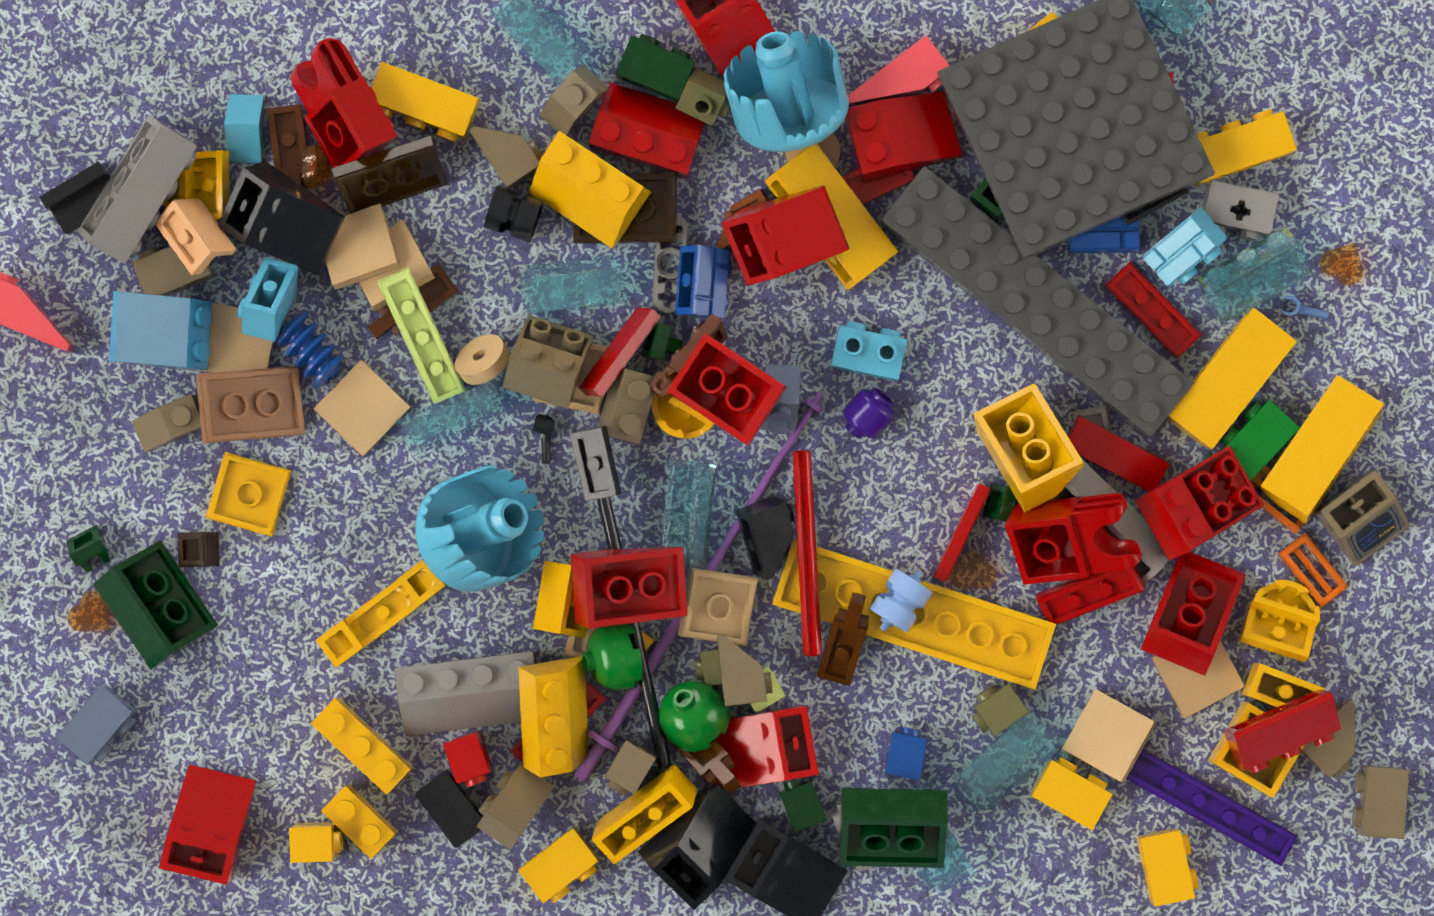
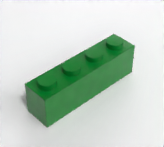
[1200,400,1300,481]

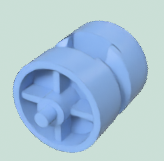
[869,568,933,633]

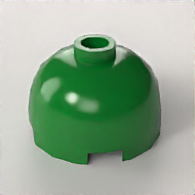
[582,623,642,691]
[658,680,730,752]

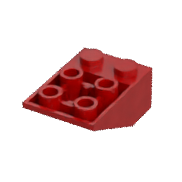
[675,0,776,80]
[721,185,850,286]
[1134,445,1264,561]
[715,704,819,790]
[159,764,257,885]

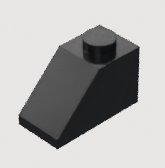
[735,496,795,580]

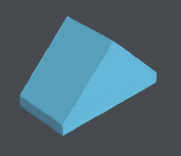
[224,94,264,164]

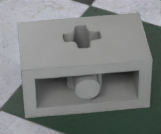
[1202,180,1279,242]

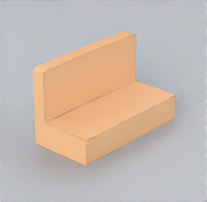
[155,199,237,275]

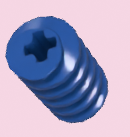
[277,311,346,390]

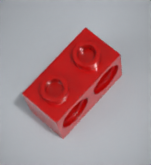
[443,730,494,787]

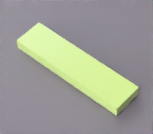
[377,267,466,406]

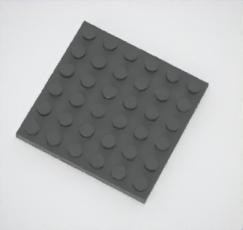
[937,0,1215,260]

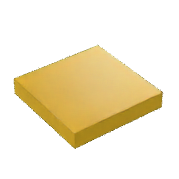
[206,452,292,537]

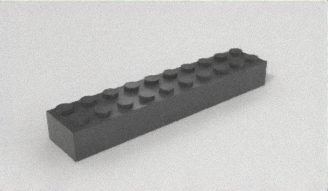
[879,166,1194,438]

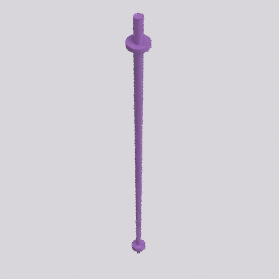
[574,391,823,783]

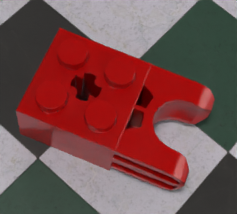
[291,38,398,168]
[1005,493,1142,585]

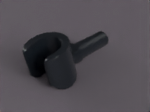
[533,414,554,464]

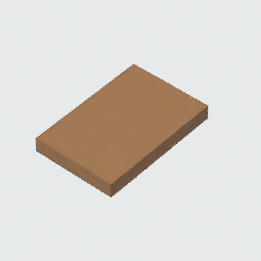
[196,366,305,444]

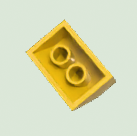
[529,131,651,249]
[973,383,1084,512]
[518,656,589,778]

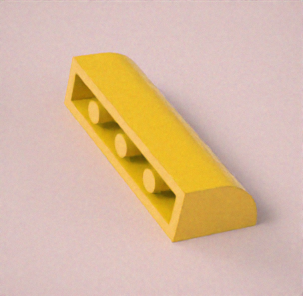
[764,144,898,291]
[1166,307,1297,450]
[1261,375,1384,524]

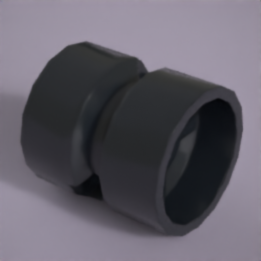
[484,186,544,243]

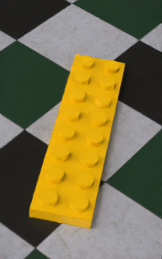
[772,539,1056,690]

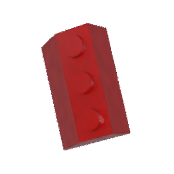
[588,82,705,179]
[1223,690,1341,773]

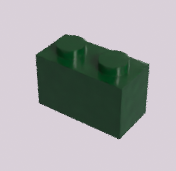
[615,34,695,103]

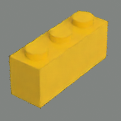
[371,61,480,143]
[1194,109,1297,187]
[311,697,414,795]
[591,764,697,864]

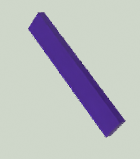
[1126,749,1298,866]

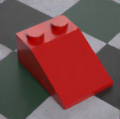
[845,91,962,184]
[667,333,787,446]
[571,546,687,629]
[1140,552,1246,676]

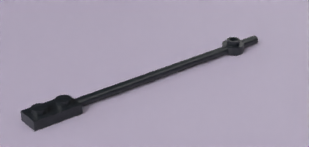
[570,426,686,781]

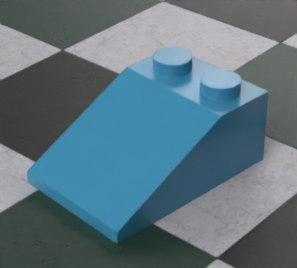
[109,291,212,370]

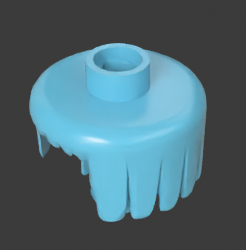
[724,31,849,152]
[415,465,545,592]

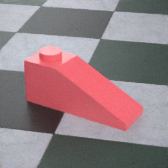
[848,35,950,107]
[0,272,75,353]

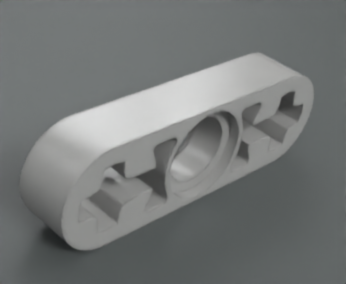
[652,214,688,314]

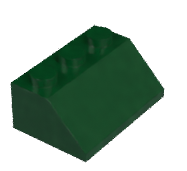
[93,540,218,670]
[839,788,948,868]

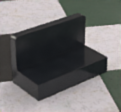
[39,161,111,234]
[415,769,483,848]

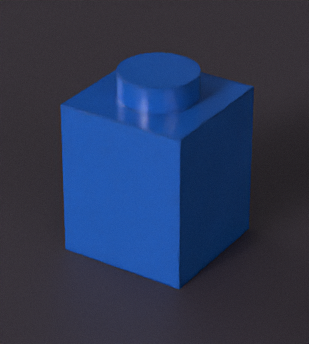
[884,727,927,780]

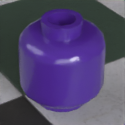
[844,387,894,439]

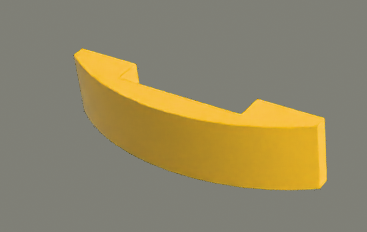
[315,560,446,668]

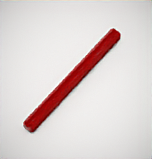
[792,450,822,657]

